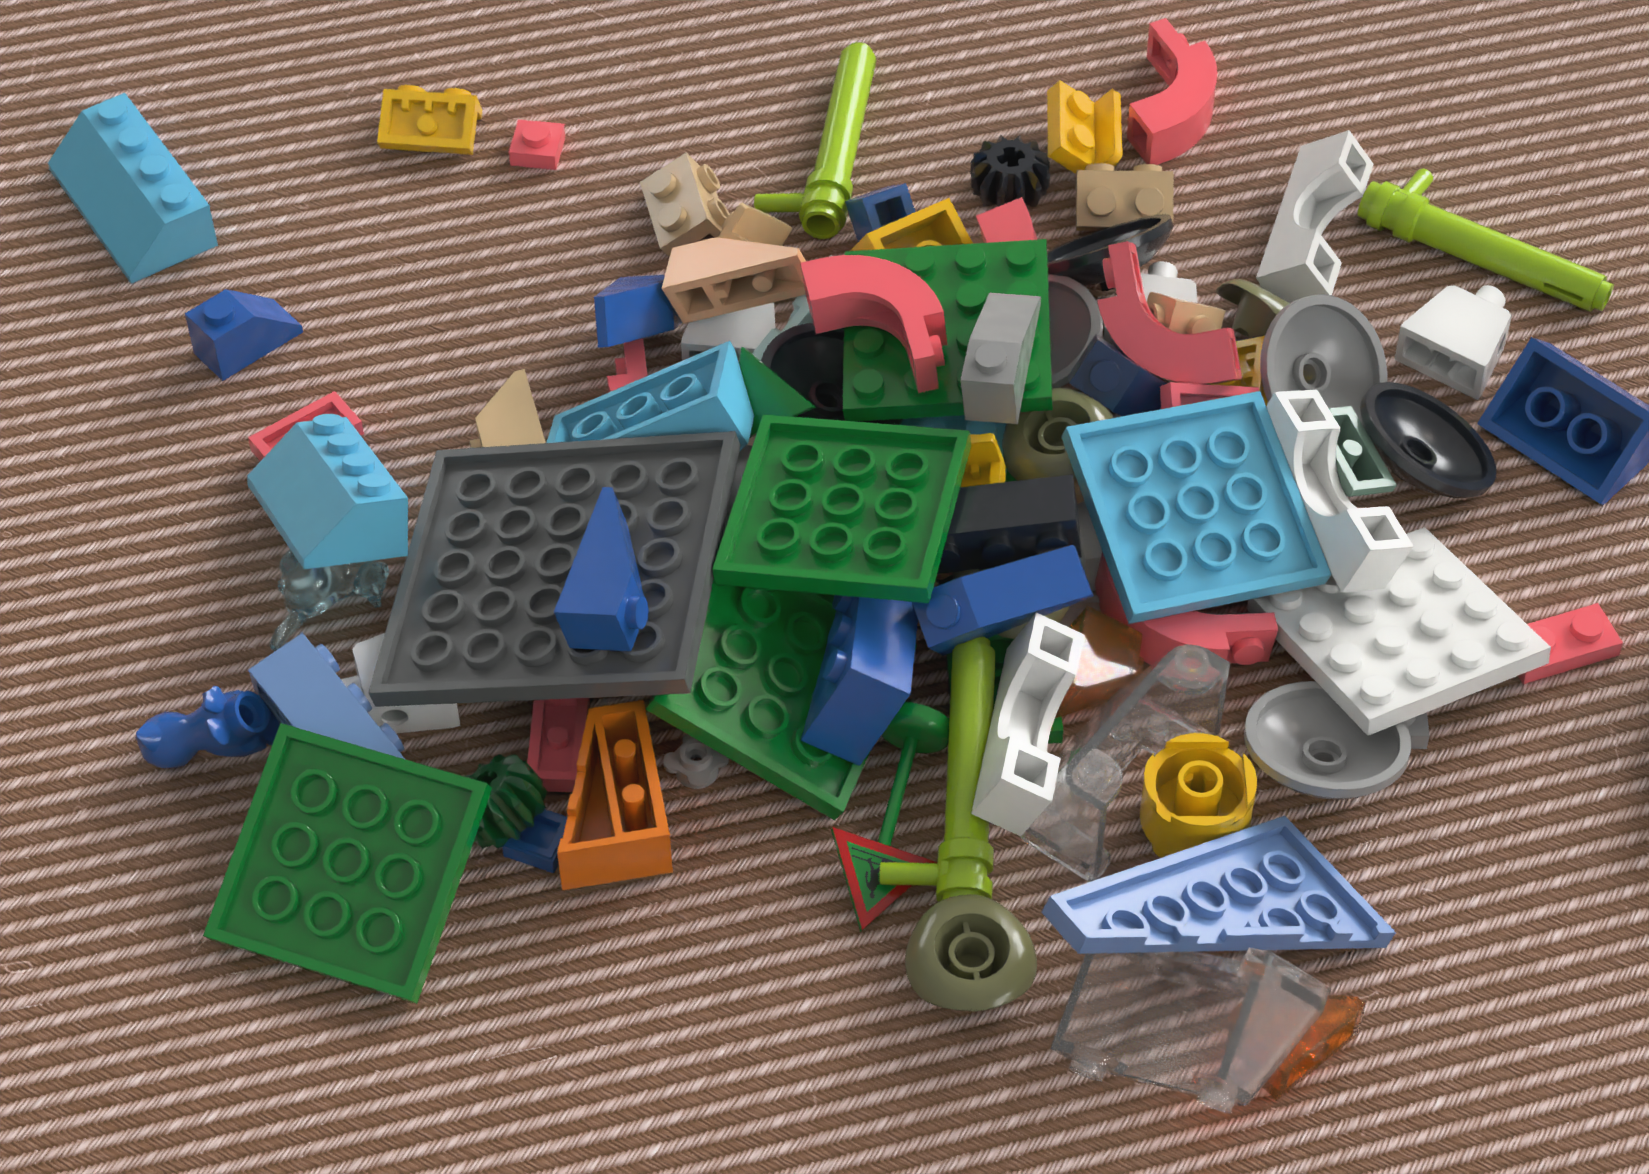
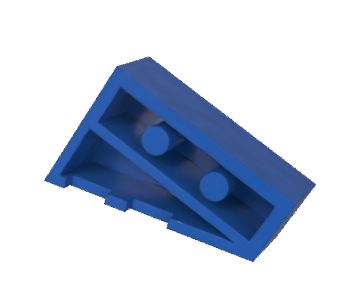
[801,595,918,766]

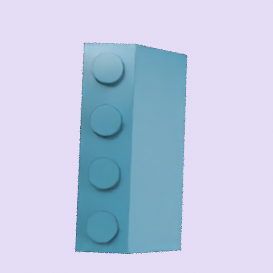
[48,93,218,284]
[546,341,754,452]
[247,414,408,569]

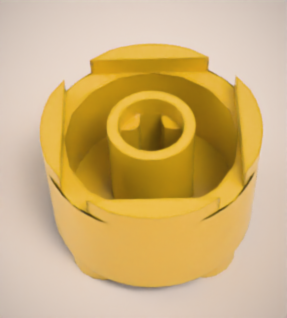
[1140,733,1257,858]

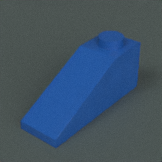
[594,275,682,348]
[554,487,648,651]
[912,545,1093,656]

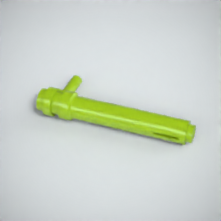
[754,42,876,239]
[1357,169,1614,312]
[880,637,995,902]

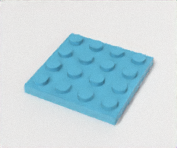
[1061,391,1331,624]

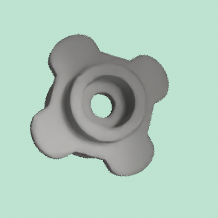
[663,734,729,789]

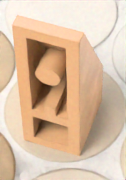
[662,237,806,324]

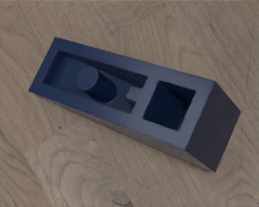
[1068,334,1170,417]

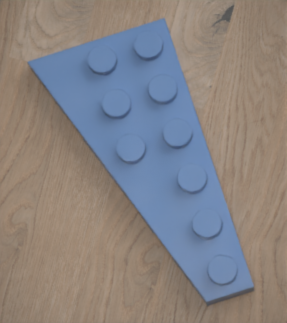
[1042,815,1396,954]

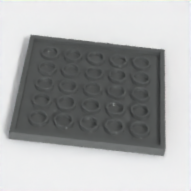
[368,431,740,707]

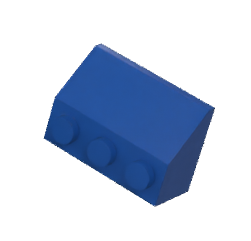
[1477,337,1649,505]

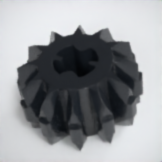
[970,135,1050,207]

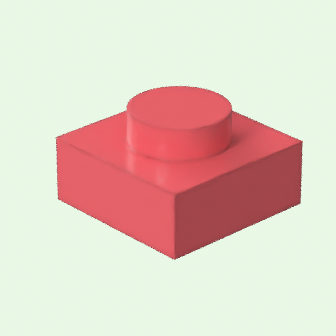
[509,119,565,170]

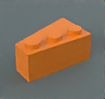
[557,700,673,891]

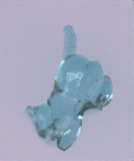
[270,549,390,652]

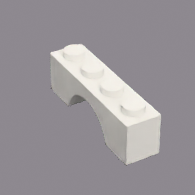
[1256,130,1373,303]
[1266,390,1413,593]
[971,612,1084,836]

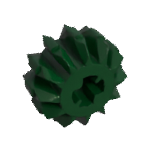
[464,754,548,849]

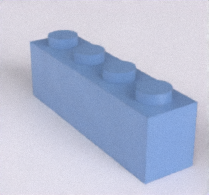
[248,632,405,759]

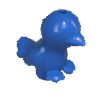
[135,686,280,768]

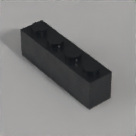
[937,474,1082,574]

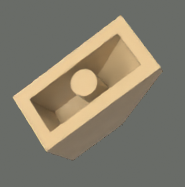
[469,369,546,448]

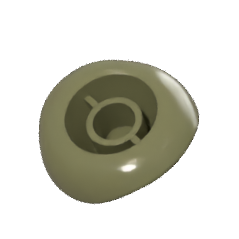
[1216,279,1289,339]
[1002,388,1114,481]
[905,894,1037,1011]

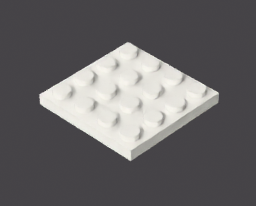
[1247,527,1551,736]

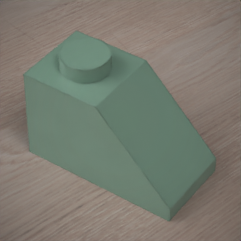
[1328,406,1397,497]

